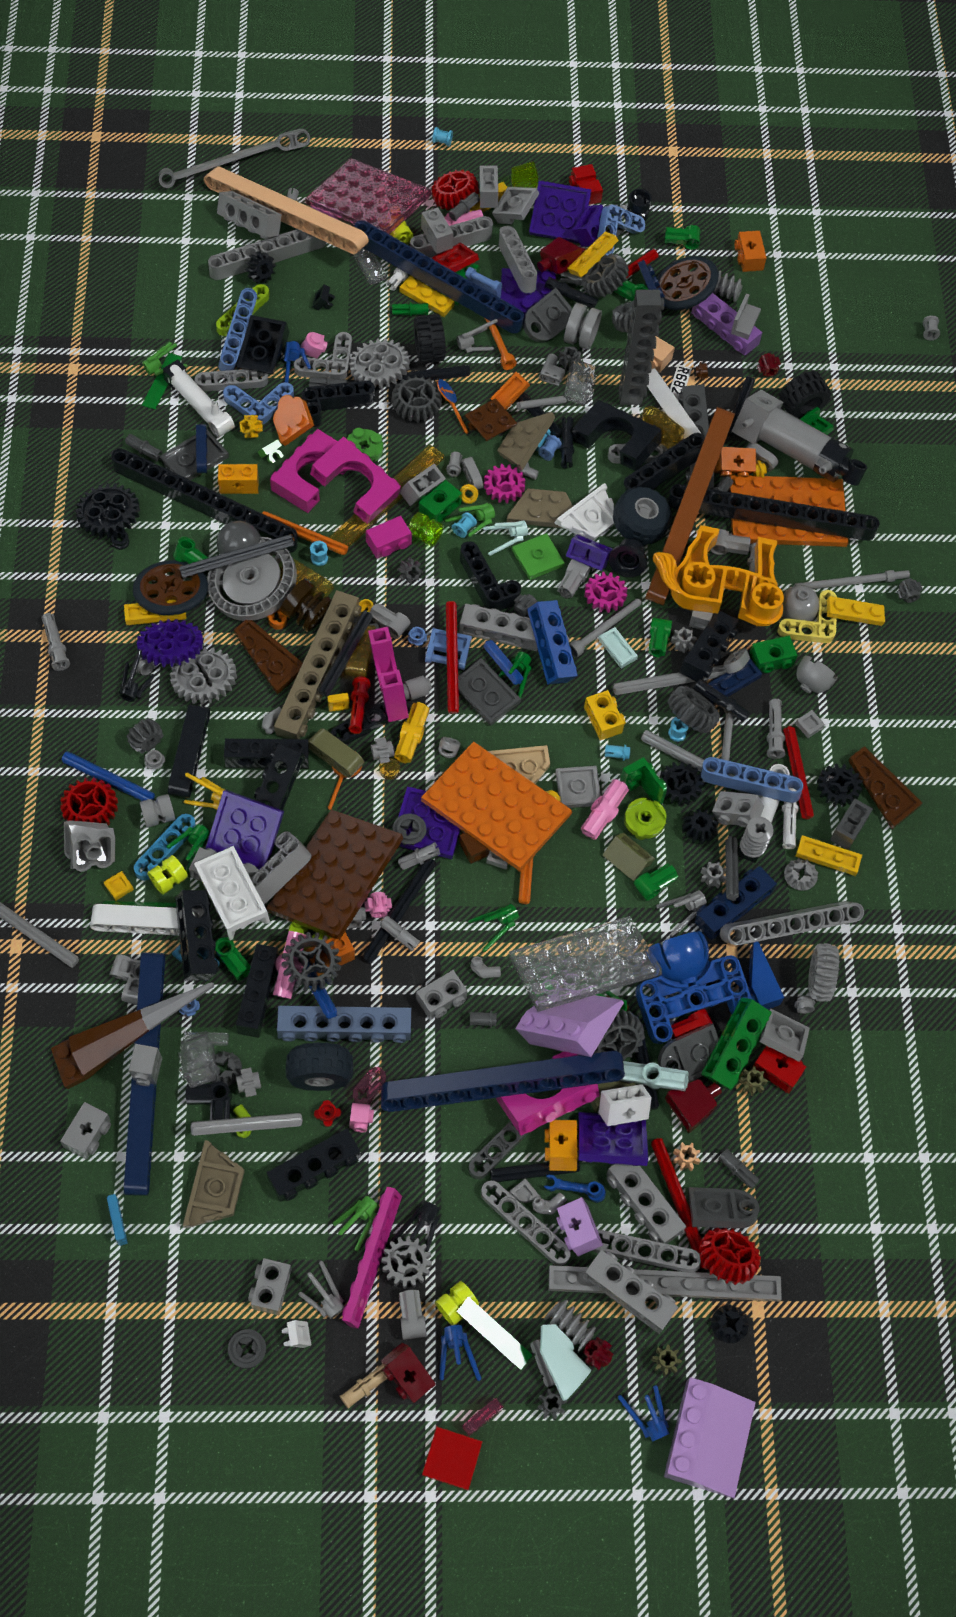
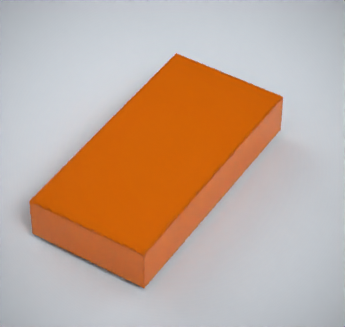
[490,372,530,410]

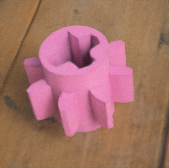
[365,892,392,918]

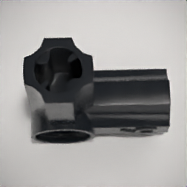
[185,1081,232,1120]

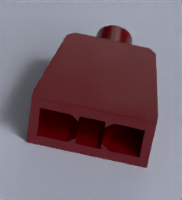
[537,237,582,274]
[665,1079,722,1133]

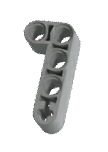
[250,831,311,904]

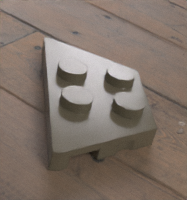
[497,412,555,470]
[507,488,573,528]
[183,1140,245,1228]

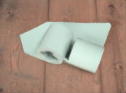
[540,1324,591,1401]

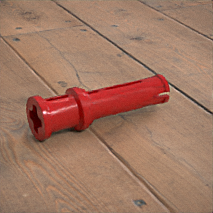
[349,676,371,734]

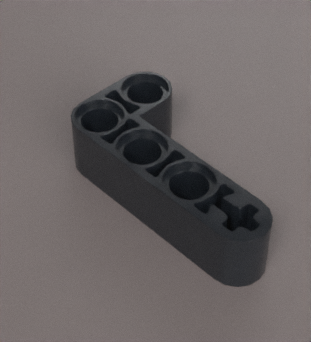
[302,380,375,427]
[460,541,521,611]

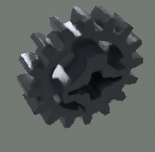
[659,762,704,806]
[817,763,862,808]

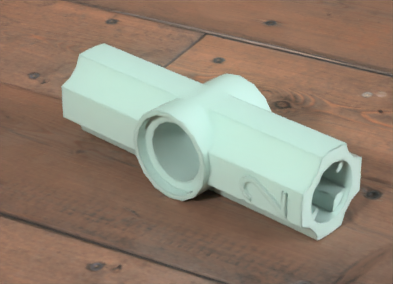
[619,1061,689,1091]

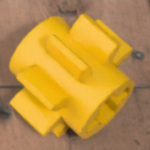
[240,415,263,438]

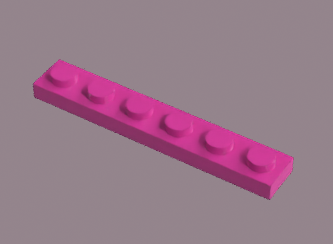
[342,1187,402,1329]

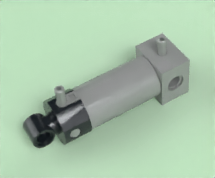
[732,390,868,486]

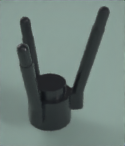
[119,649,155,702]
[389,1201,440,1252]

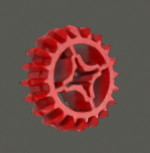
[431,170,479,211]
[60,777,118,825]
[698,1227,761,1285]

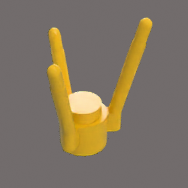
[184,773,225,809]

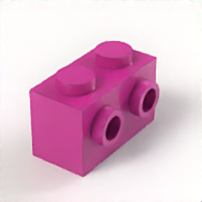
[366,516,412,559]

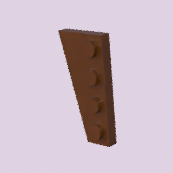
[234,620,303,695]
[848,746,922,830]

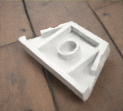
[554,483,615,541]

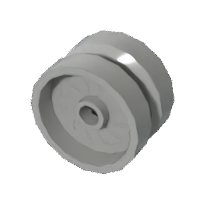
[564,303,602,350]

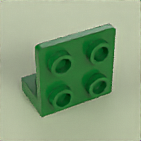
[620,757,667,805]

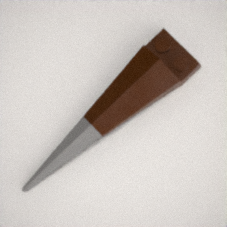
[51,982,215,1089]

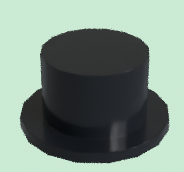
[609,539,647,578]

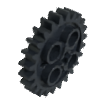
[75,483,140,538]

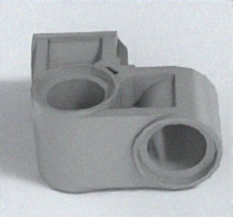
[109,954,140,1005]

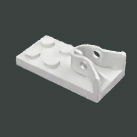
[194,846,270,940]

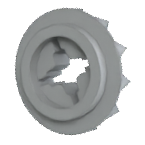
[784,858,818,891]

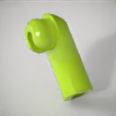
[233,1104,252,1138]

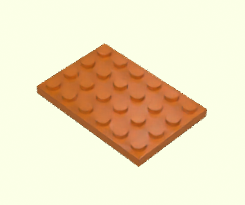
[729,475,848,547]
[421,741,572,871]

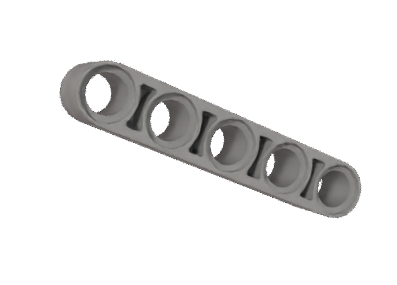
[410,216,493,258]
[499,226,537,293]

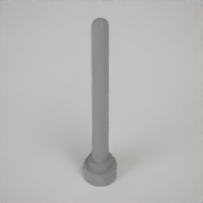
[569,599,641,658]

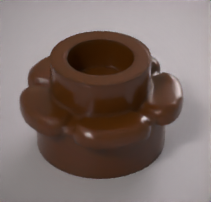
[696,362,708,381]

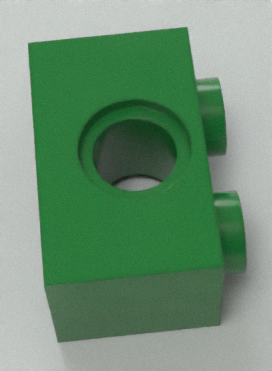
[419,480,462,527]
[749,635,798,673]

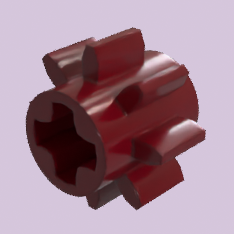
[757,353,781,377]
[583,1337,614,1370]

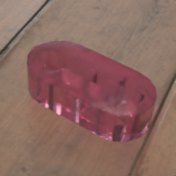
[353,1067,386,1105]
[461,1397,504,1437]

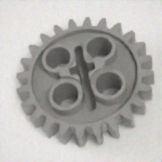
[349,338,410,389]
[170,647,237,705]

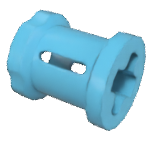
[432,127,453,147]
[452,512,477,538]
[310,541,328,566]
[668,717,689,742]

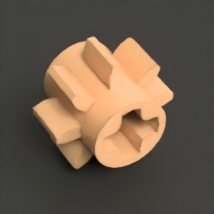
[673,1142,701,1171]

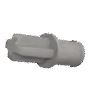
[398,842,440,870]
[380,916,420,952]

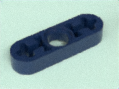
[196,424,207,473]

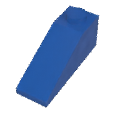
[748,941,784,1009]

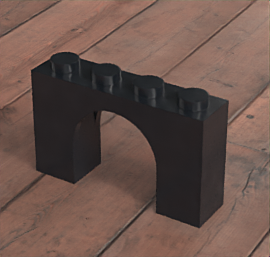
[573,400,662,471]

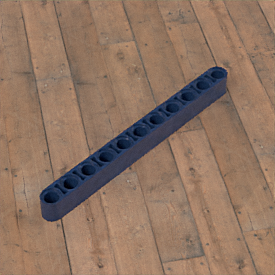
[354,220,524,333]
[124,952,165,1196]
[381,1051,625,1112]

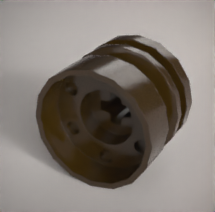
[280,578,332,632]

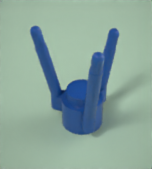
[284,341,311,383]
[439,1325,481,1381]
[618,1385,670,1442]

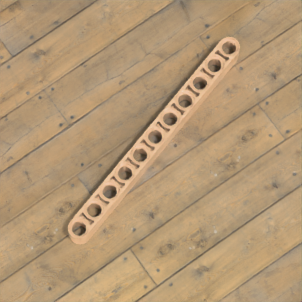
[204,166,369,254]

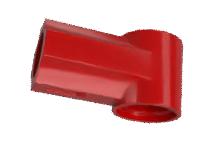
[671,1009,713,1040]

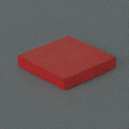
[431,242,479,272]
[422,1427,483,1491]

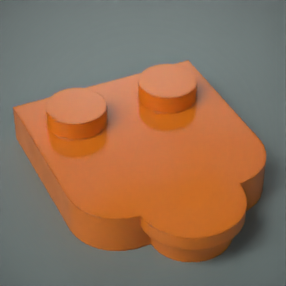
[273,395,314,446]

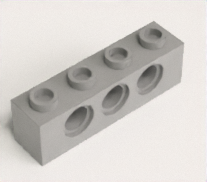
[217,191,282,239]
[459,604,537,651]
[606,1164,686,1244]
[583,1250,678,1334]

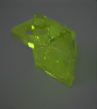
[511,161,538,188]

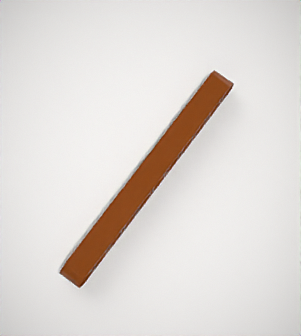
[645,407,735,606]

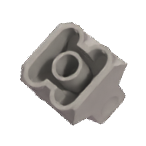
[64,821,115,872]

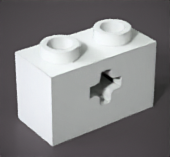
[598,1084,652,1126]

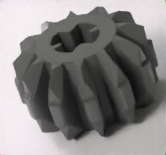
[127,718,164,754]

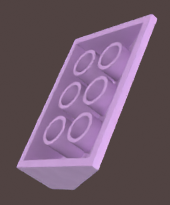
[515,989,624,1057]
[664,1377,756,1499]

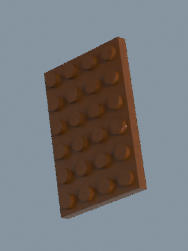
[266,809,404,940]

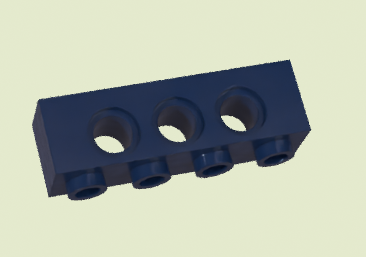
[695,866,777,941]

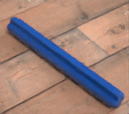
[62,751,155,801]

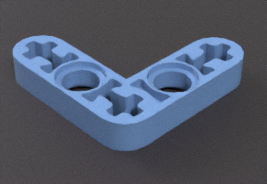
[597,204,645,256]
[223,382,294,424]

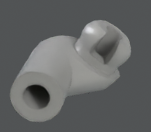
[519,462,539,480]
[262,707,282,734]
[470,956,501,978]
[532,1192,567,1214]

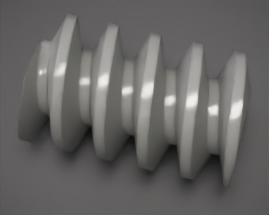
[706,271,743,302]
[740,816,774,858]
[544,1299,596,1352]

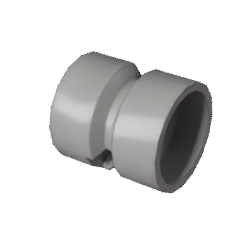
[139,794,176,828]

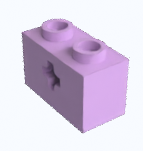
[557,1197,603,1256]

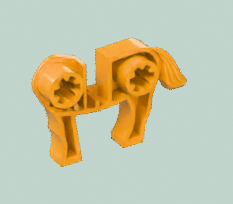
[653,525,784,626]

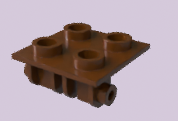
[465,398,517,441]

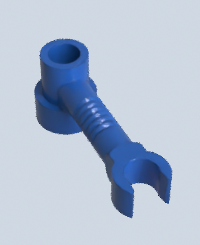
[544,1175,606,1203]

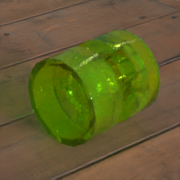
[408,512,444,547]

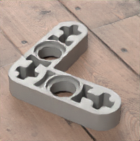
[294,332,352,379]

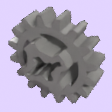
[381,1236,432,1289]

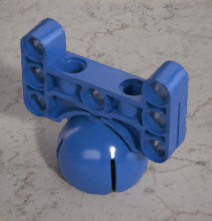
[635,931,752,1044]

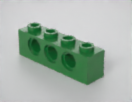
[701,997,772,1090]

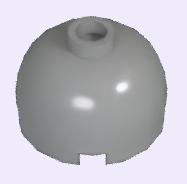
[782,585,819,621]
[796,655,838,694]

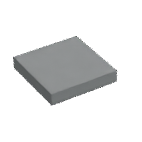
[555,766,601,808]

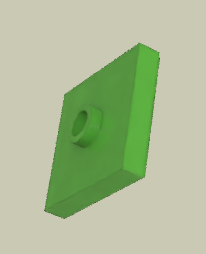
[512,533,565,580]

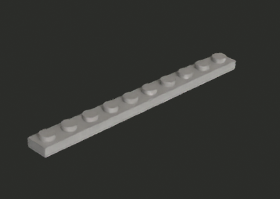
[548,1265,782,1302]

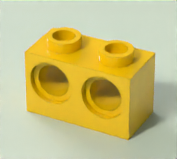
[584,690,626,741]

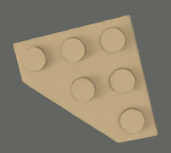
[488,745,550,784]

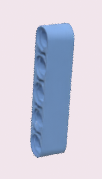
[218,288,257,371]
[701,757,803,803]

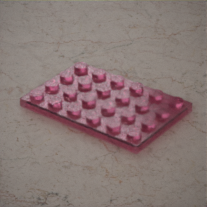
[305,158,432,234]

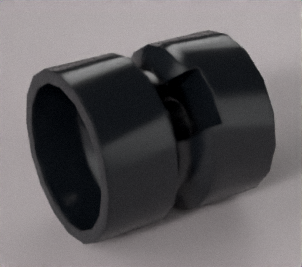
[627,189,652,223]

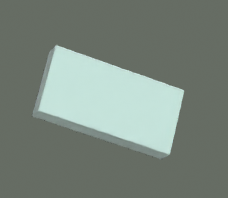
[598,627,638,668]

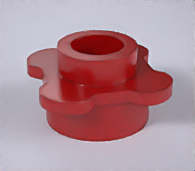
[314,1100,341,1127]

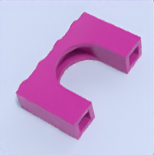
[270,429,346,513]
[310,436,401,525]
[368,627,409,722]
[496,1051,600,1136]

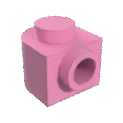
[301,332,327,359]
[349,1103,374,1133]

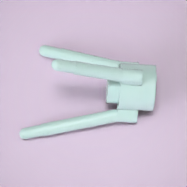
[483,520,528,556]

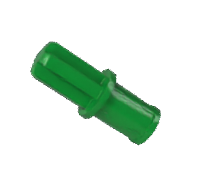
[392,302,428,317]

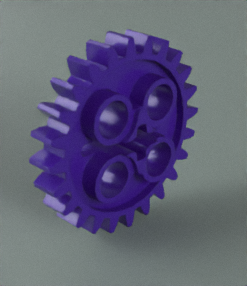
[137,619,204,667]

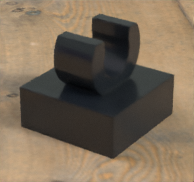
[312,284,335,311]

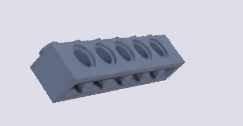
[277,1006,411,1043]

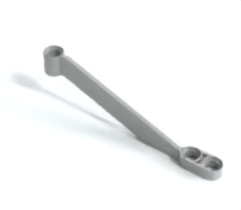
[158,129,310,188]

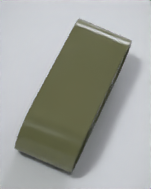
[308,728,364,778]

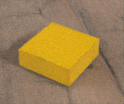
[327,693,349,712]
[103,871,134,901]

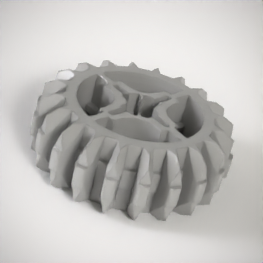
[808,943,840,1002]

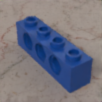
[527,600,578,685]

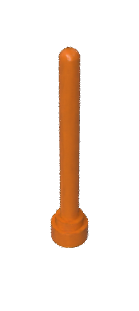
[485,318,517,370]

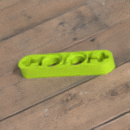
[216,284,270,336]

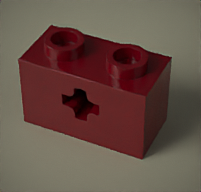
[380,1342,436,1403]

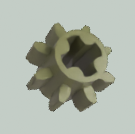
[739,1066,768,1096]
[651,1344,682,1376]

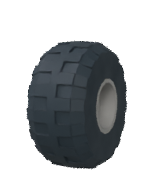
[613,487,672,545]
[286,1042,353,1091]

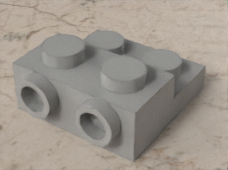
[492,187,539,224]
[760,1008,810,1062]

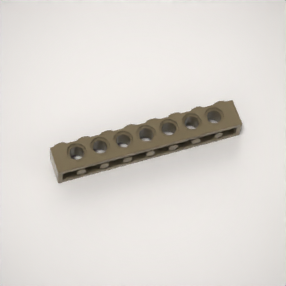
[274,590,362,739]

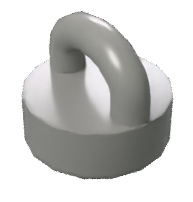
[438,737,460,758]

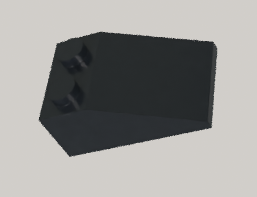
[237,315,289,375]

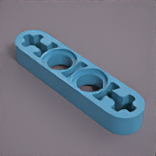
[134,814,196,880]

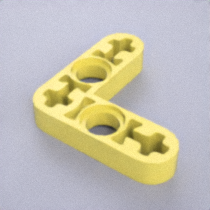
[777,590,837,643]

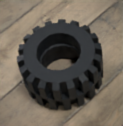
[414,314,446,364]
[779,371,832,419]

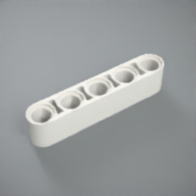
[90,904,198,936]

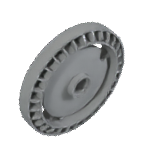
[207,537,297,621]

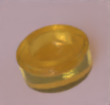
[379,758,400,780]

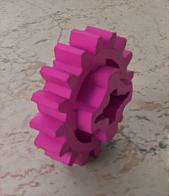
[484,464,525,503]
[584,572,627,613]

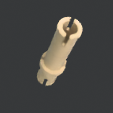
[339,1364,388,1409]

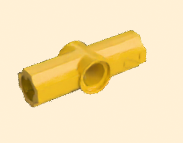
[394,702,430,764]

